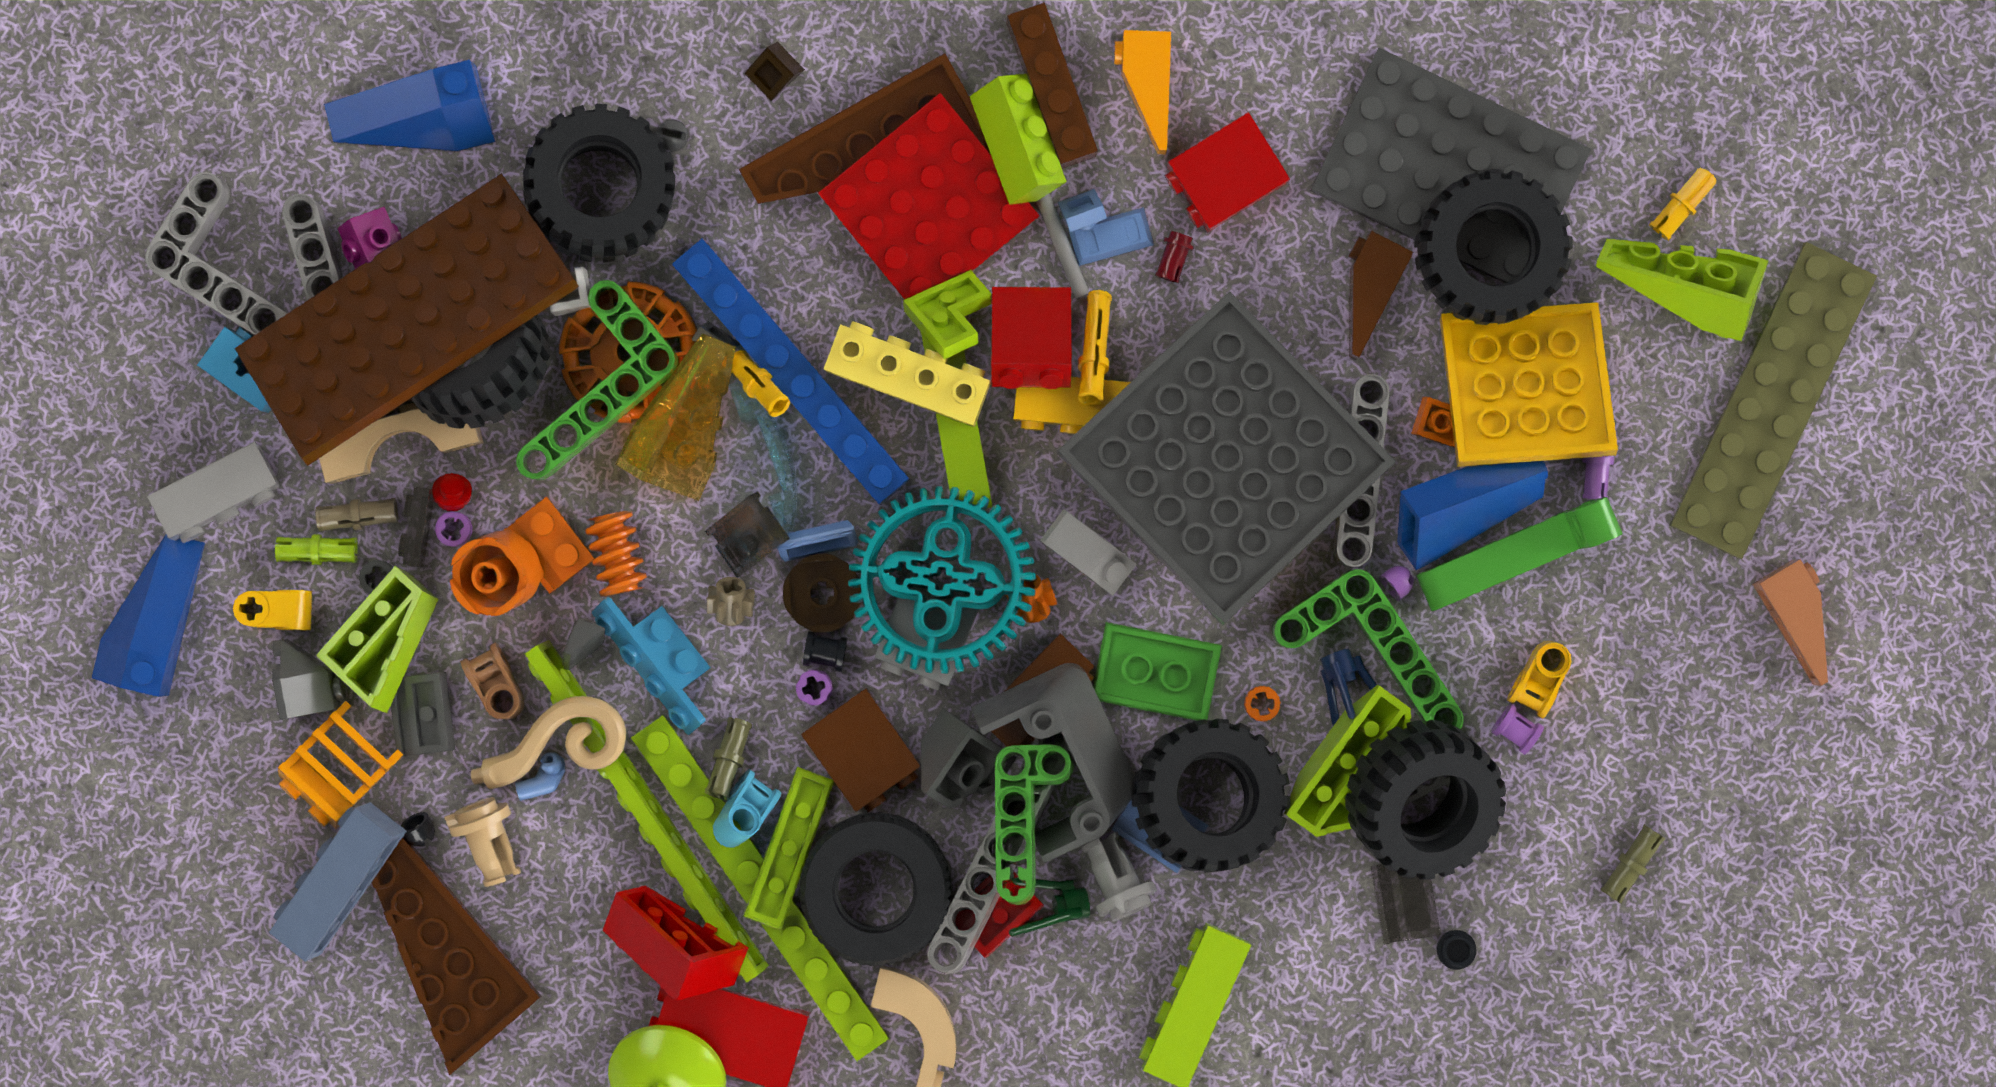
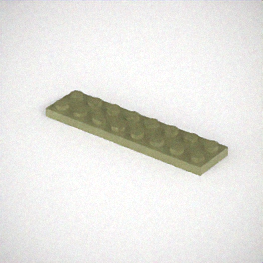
[1669,242,1877,559]

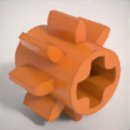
[1006,575,1057,623]

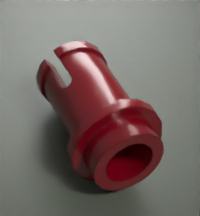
[1155,231,1194,283]

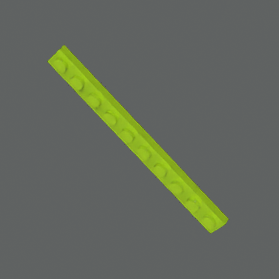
[525,640,769,983]
[631,715,890,1061]

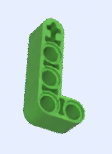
[995,745,1074,905]

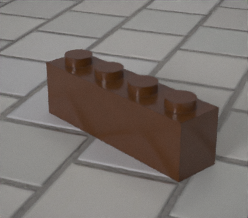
[1006,2,1098,169]

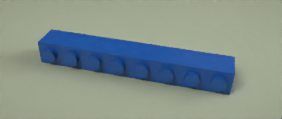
[672,238,910,506]

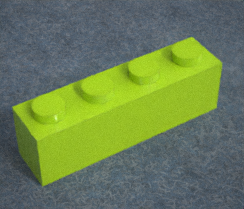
[1138,923,1251,1087]

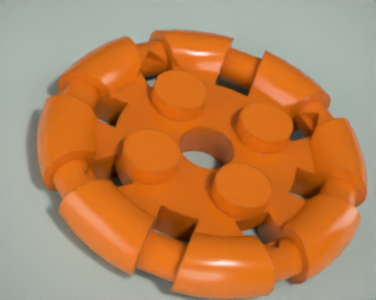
[559,281,697,423]

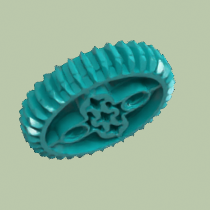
[848,486,1036,674]

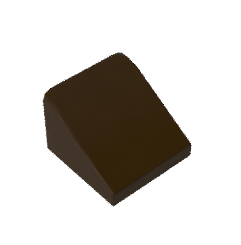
[744,42,805,101]

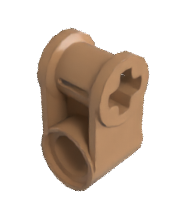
[460,642,525,720]

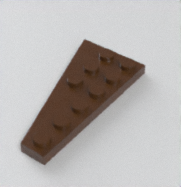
[739,53,991,204]
[371,836,542,1075]

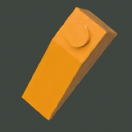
[1114,30,1171,155]

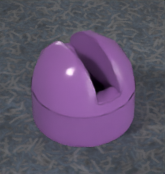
[1379,566,1414,601]

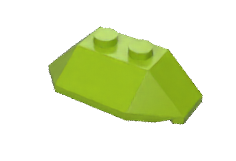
[1284,685,1411,837]

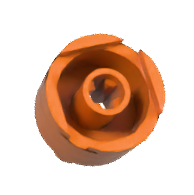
[450,530,544,616]

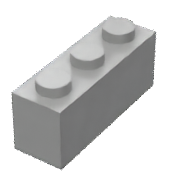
[147,442,281,543]

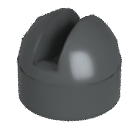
[657,119,689,152]

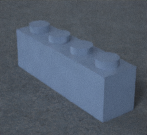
[269,802,407,962]

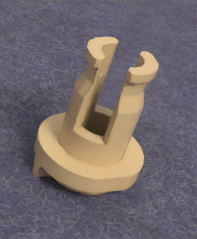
[444,797,521,887]

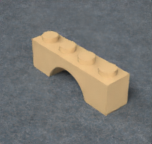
[319,403,484,484]

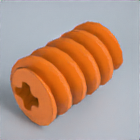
[585,511,647,597]

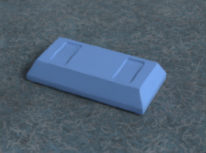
[1068,207,1154,266]
[776,520,858,562]

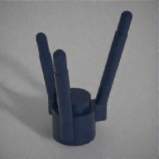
[1320,648,1377,726]

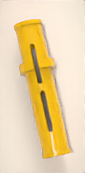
[1078,290,1112,405]

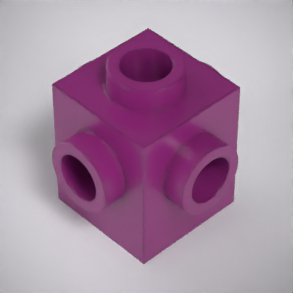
[337,207,402,269]

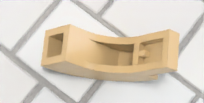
[871,966,956,1087]

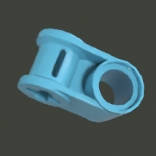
[713,769,782,848]

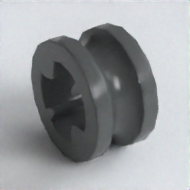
[359,560,393,594]

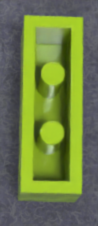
[969,74,1067,205]

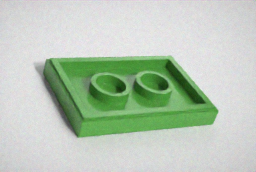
[1093,622,1222,721]

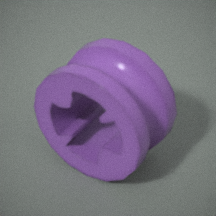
[435,511,473,547]

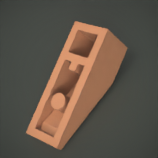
[1752,559,1828,686]

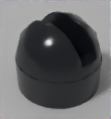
[401,812,435,847]

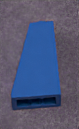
[1397,461,1548,570]

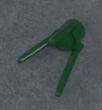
[1009,877,1090,937]

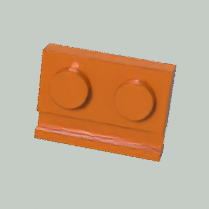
[502,496,595,594]

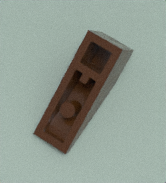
[1348,231,1414,360]

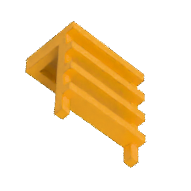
[278,701,403,829]

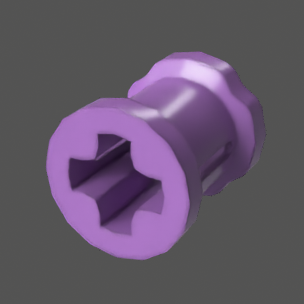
[796,669,833,706]
[1491,703,1544,755]

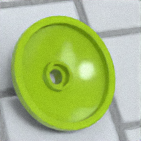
[608,1025,726,1087]

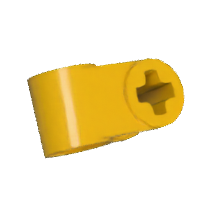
[233,590,312,631]
[1507,641,1572,719]

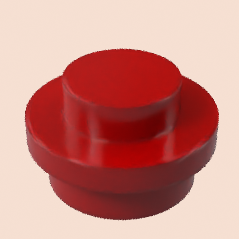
[432,473,472,512]

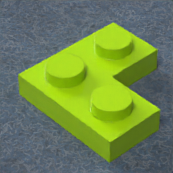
[903,270,992,359]

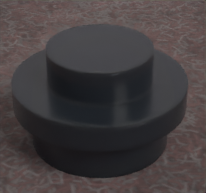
[1436,930,1477,970]

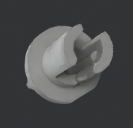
[1082,832,1157,922]

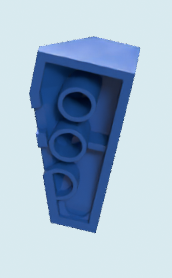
[324,59,496,151]
[92,534,205,697]

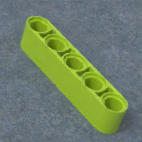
[921,333,993,509]

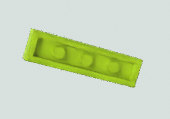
[743,767,834,930]

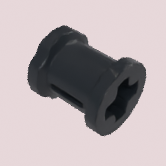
[803,631,848,672]

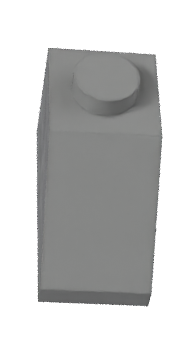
[1040,509,1137,596]

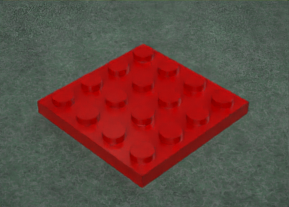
[818,93,1039,300]

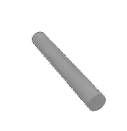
[1036,193,1089,299]

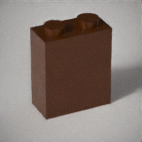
[801,688,921,813]

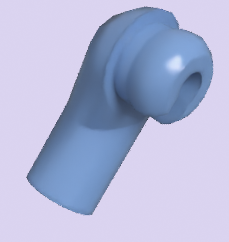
[515,752,565,801]

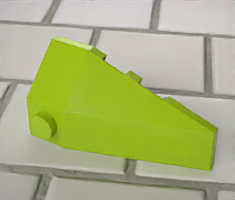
[1596,239,1769,341]

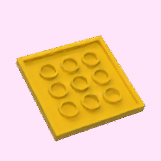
[1440,302,1618,467]

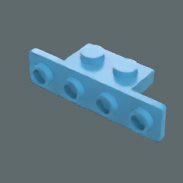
[592,597,711,735]

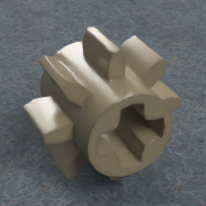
[706,577,755,626]

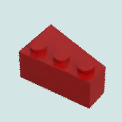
[602,885,749,1001]

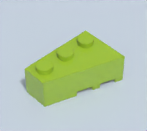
[316,566,438,713]

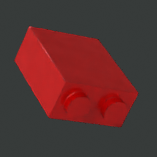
[1164,112,1290,233]
[991,287,1072,389]

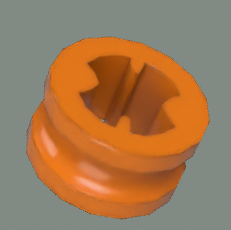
[1244,686,1281,722]

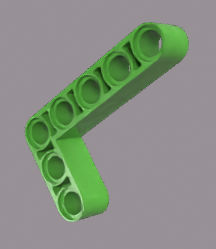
[516,280,679,481]
[1416,497,1623,611]
[1272,569,1464,729]

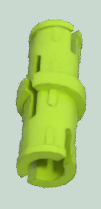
[275,534,358,565]

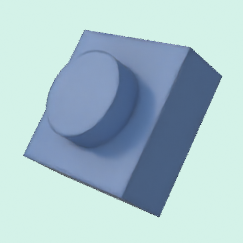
[1058,189,1107,232]

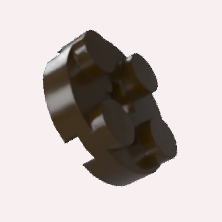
[783,554,861,632]

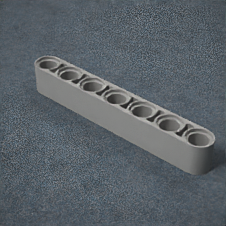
[927,732,1072,974]

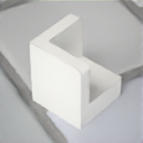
[550,266,592,316]

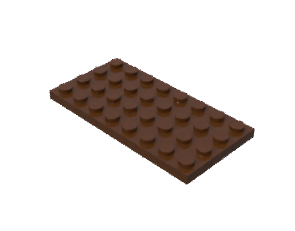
[234,173,579,466]

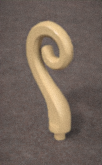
[471,696,626,789]

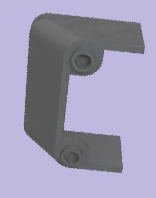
[971,663,1137,863]

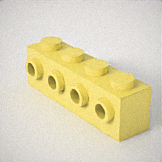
[824,321,991,427]

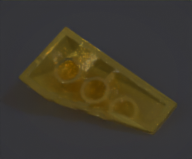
[615,333,736,501]

